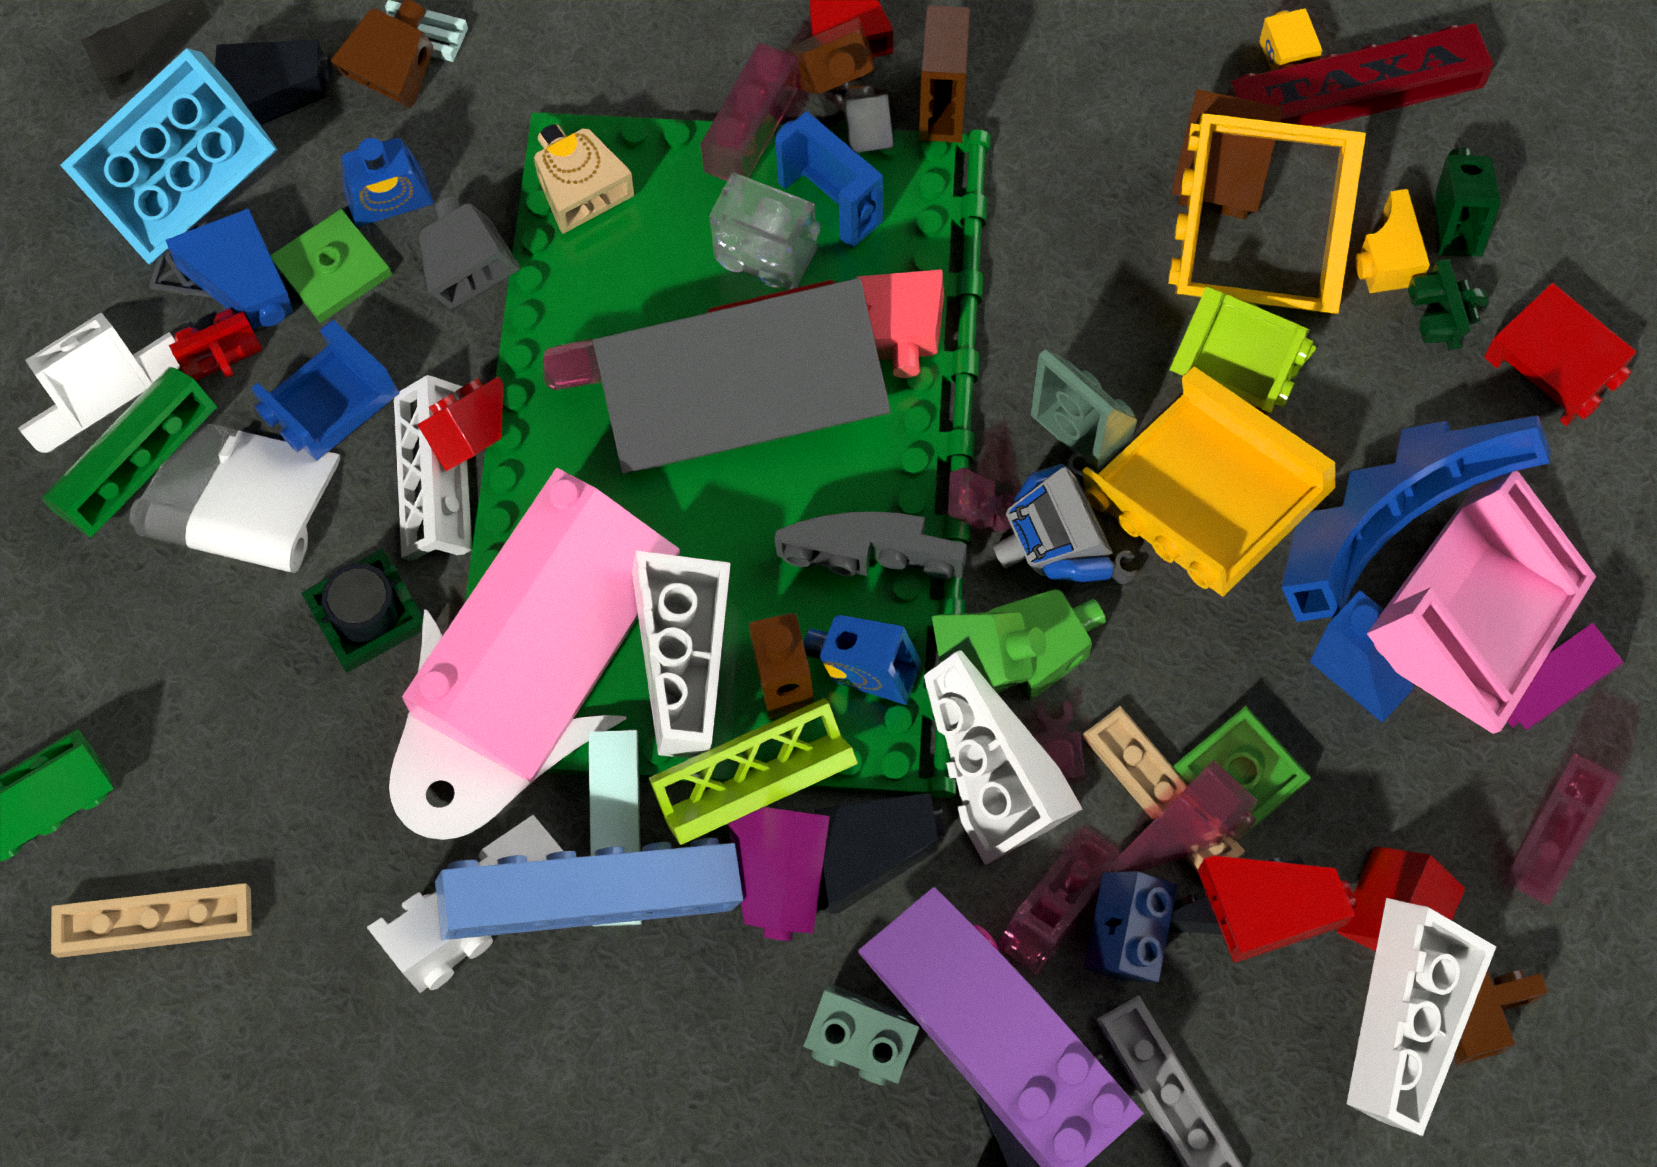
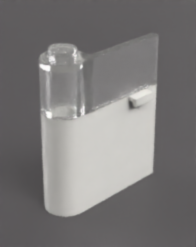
[129,422,340,573]

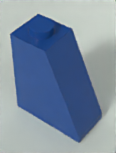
[165,208,294,330]
[1310,591,1414,723]

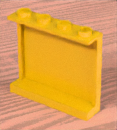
[1082,366,1335,597]

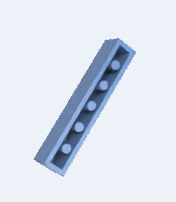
[435,838,743,940]

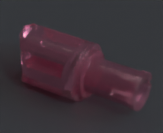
[543,338,602,390]

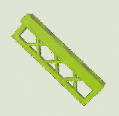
[649,698,858,845]

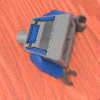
[993,453,1139,584]

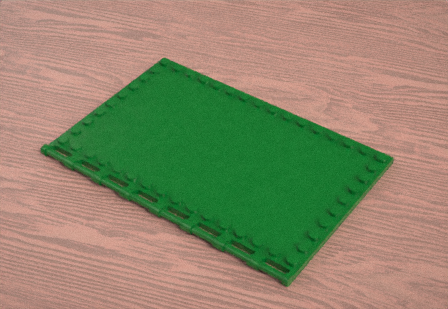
[465,112,991,798]

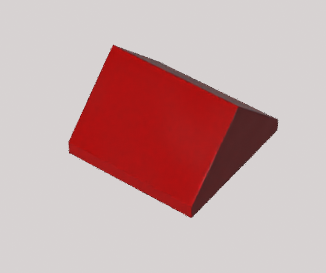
[1336,846,1465,951]

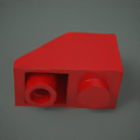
[417,376,503,471]

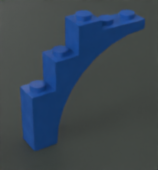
[1282,415,1551,622]

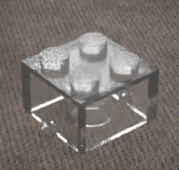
[709,172,822,289]

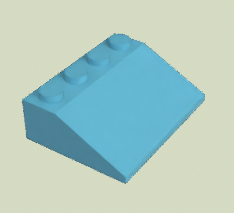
[60,48,278,265]

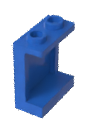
[775,111,883,249]
[251,320,400,461]

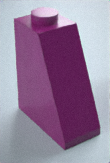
[1507,623,1624,730]
[728,807,830,941]

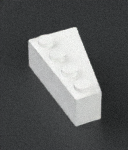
[632,551,730,759]
[367,815,563,993]
[1346,898,1496,1136]

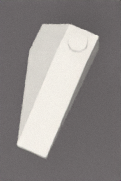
[924,650,1083,865]

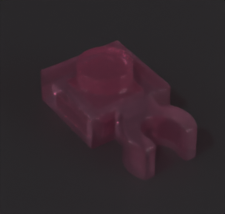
[948,467,1014,532]
[1033,701,1085,783]

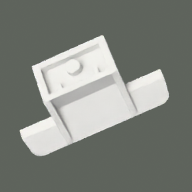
[18,313,181,453]

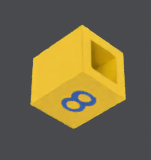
[1259,8,1322,71]

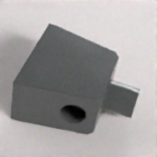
[419,197,520,309]

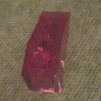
[1504,753,1626,906]
[1111,760,1257,872]
[998,828,1124,975]

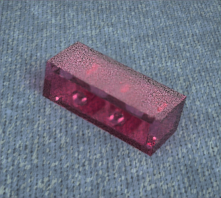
[701,42,800,188]

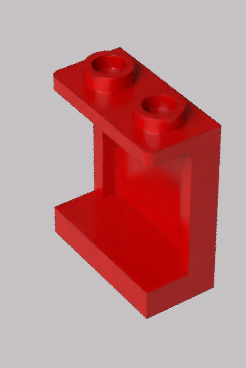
[1483,283,1637,427]

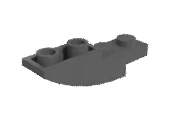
[774,512,967,579]

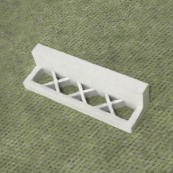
[394,375,472,561]

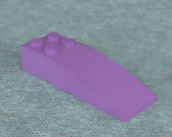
[858,887,1144,1167]

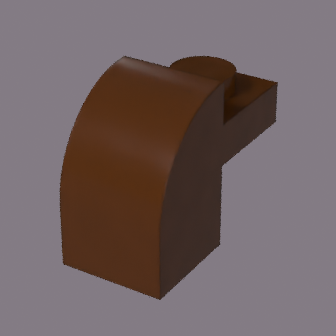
[1453,969,1549,1066]

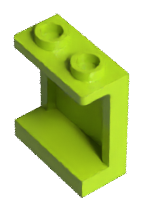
[1170,286,1314,413]

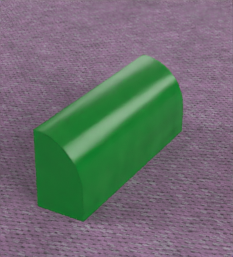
[41,366,217,538]

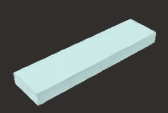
[589,730,642,927]

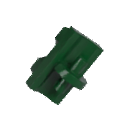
[1408,259,1489,351]

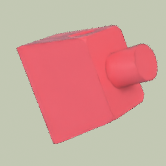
[857,270,944,378]

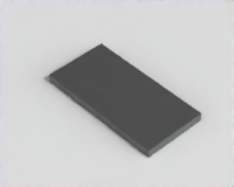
[593,278,891,475]

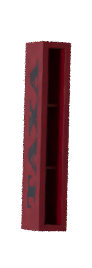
[1227,23,1494,127]

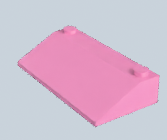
[402,468,680,783]
[1367,471,1596,734]

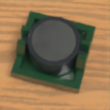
[301,548,423,673]

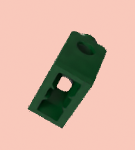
[1435,147,1501,257]

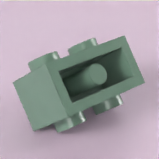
[803,983,920,1085]

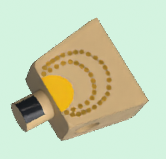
[534,124,634,234]

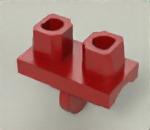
[169,308,262,381]

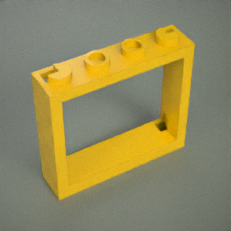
[1168,113,1366,314]

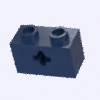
[1084,871,1177,982]

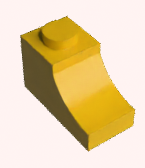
[1355,189,1430,293]

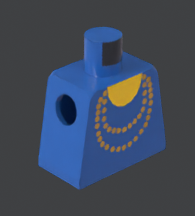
[341,138,434,228]
[803,615,922,705]

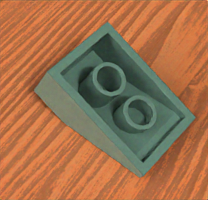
[1031,349,1137,473]

